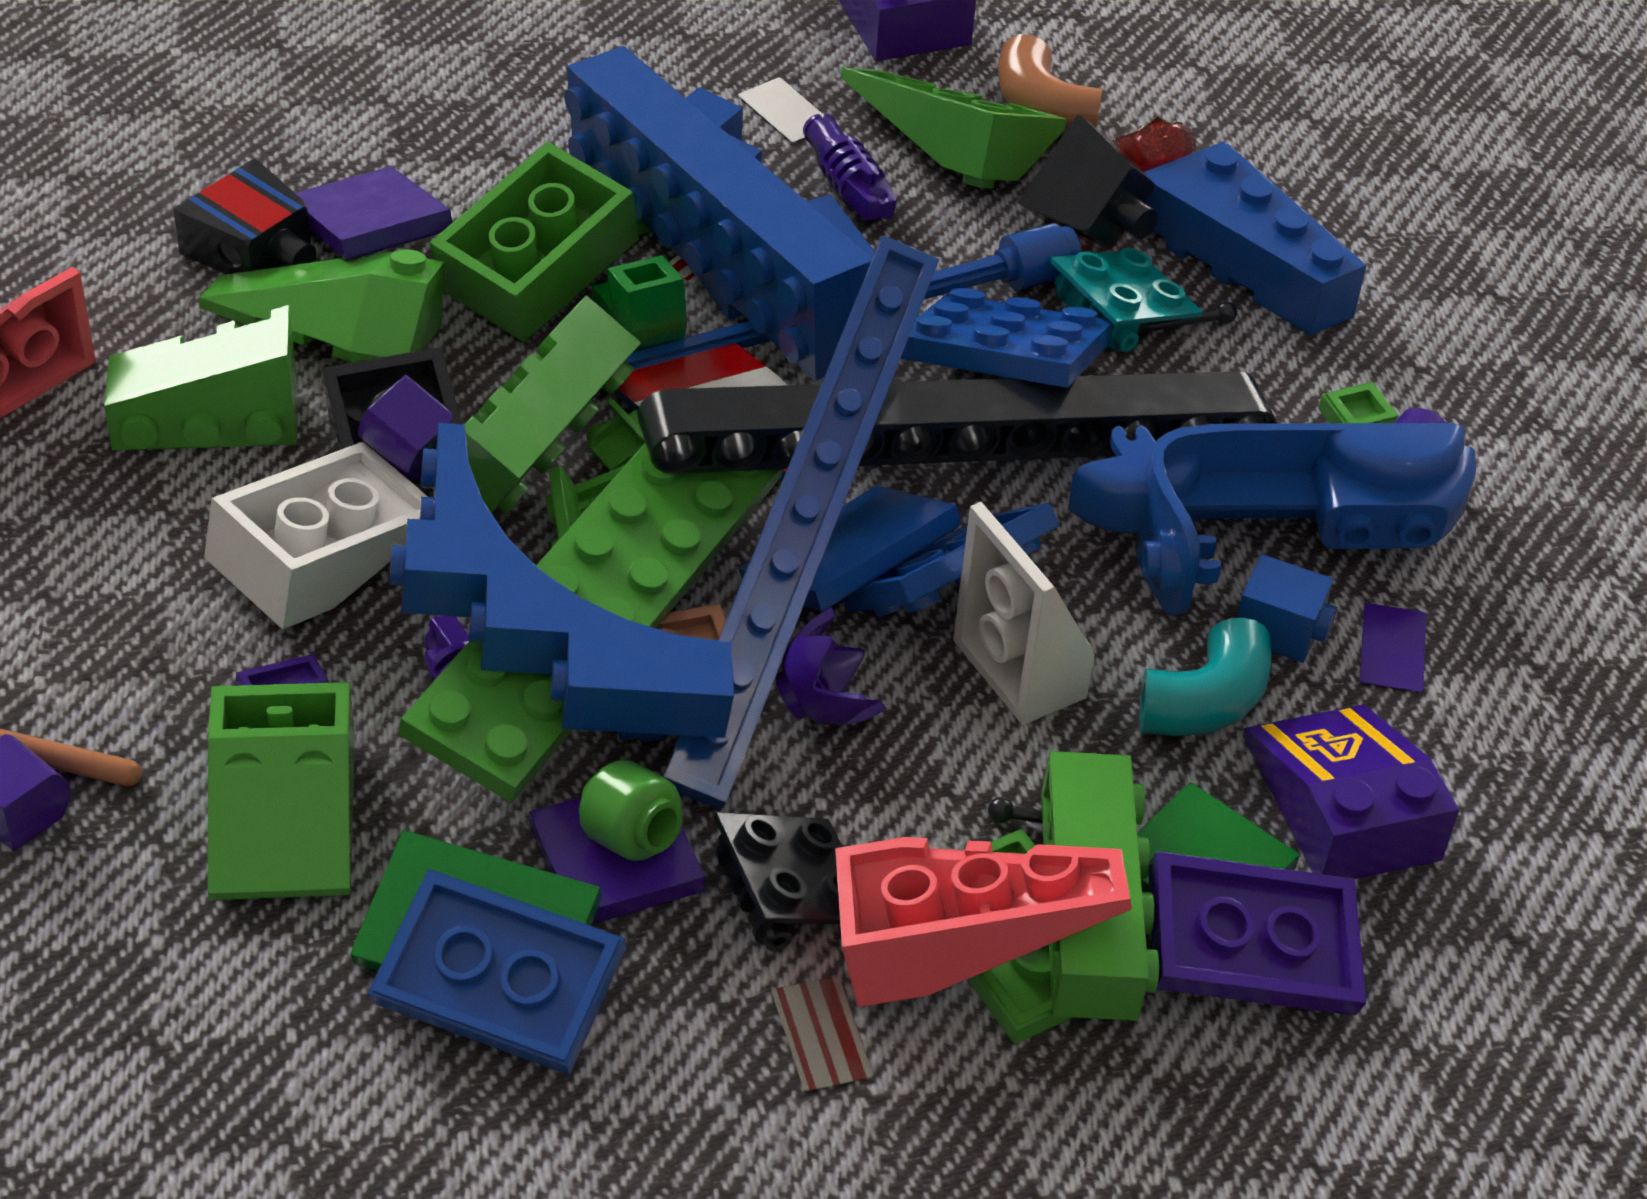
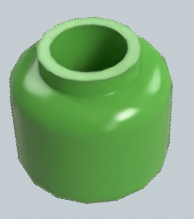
[579,760,683,861]

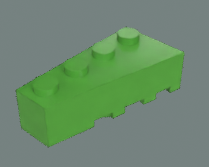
[464,295,641,515]

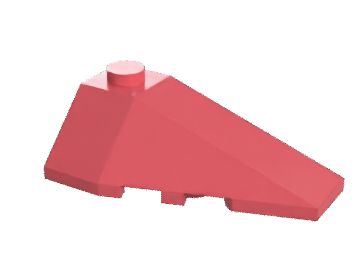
[835,837,1132,1007]

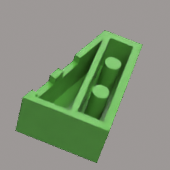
[104,305,299,450]

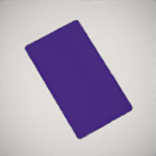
[1360,603,1427,692]

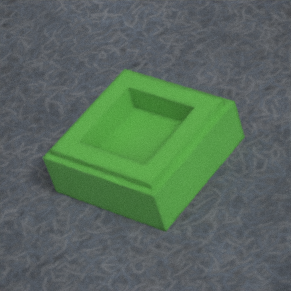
[1318,382,1400,423]

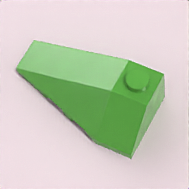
[841,67,1067,189]
[199,249,445,363]

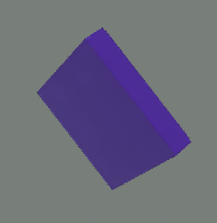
[529,797,706,925]

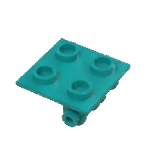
[1050,248,1203,352]

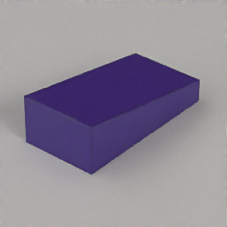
[235,654,329,686]

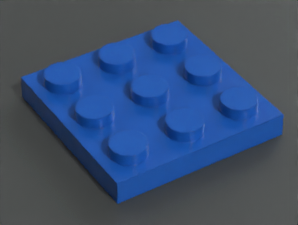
[900,288,1113,388]

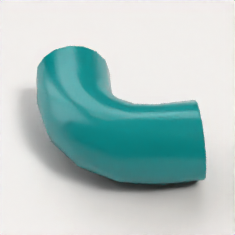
[1139,617,1272,737]

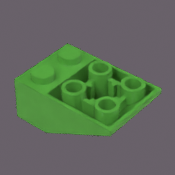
[208,682,355,900]

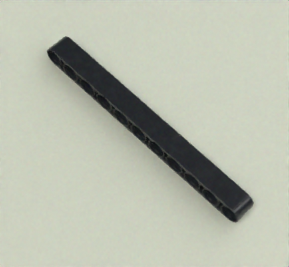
[637,371,1277,474]

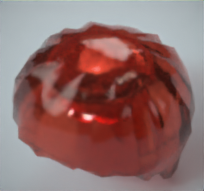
[1111,117,1196,172]

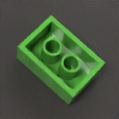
[430,141,639,342]

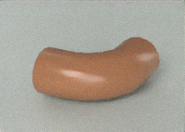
[998,34,1102,136]

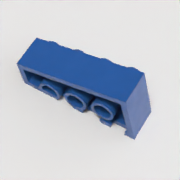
[1144,141,1367,335]

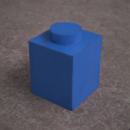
[1237,554,1338,663]

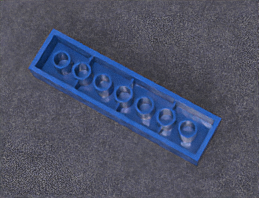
[564,46,872,381]

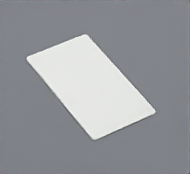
[738,78,824,142]

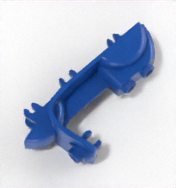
[1068,423,1476,615]

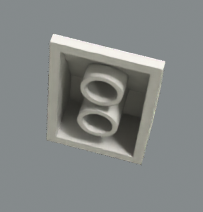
[204,442,428,630]
[953,502,1095,726]

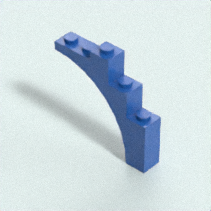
[389,423,734,738]

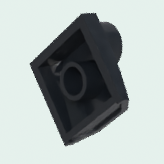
[322,347,462,480]

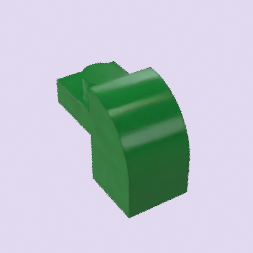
[592,255,687,352]

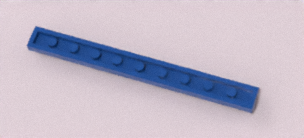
[663,235,939,811]

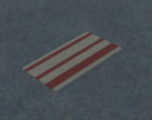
[772,976,873,1091]

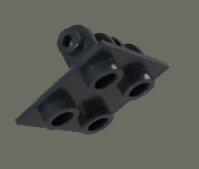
[714,813,843,951]

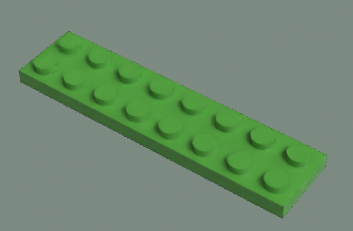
[398,443,783,803]

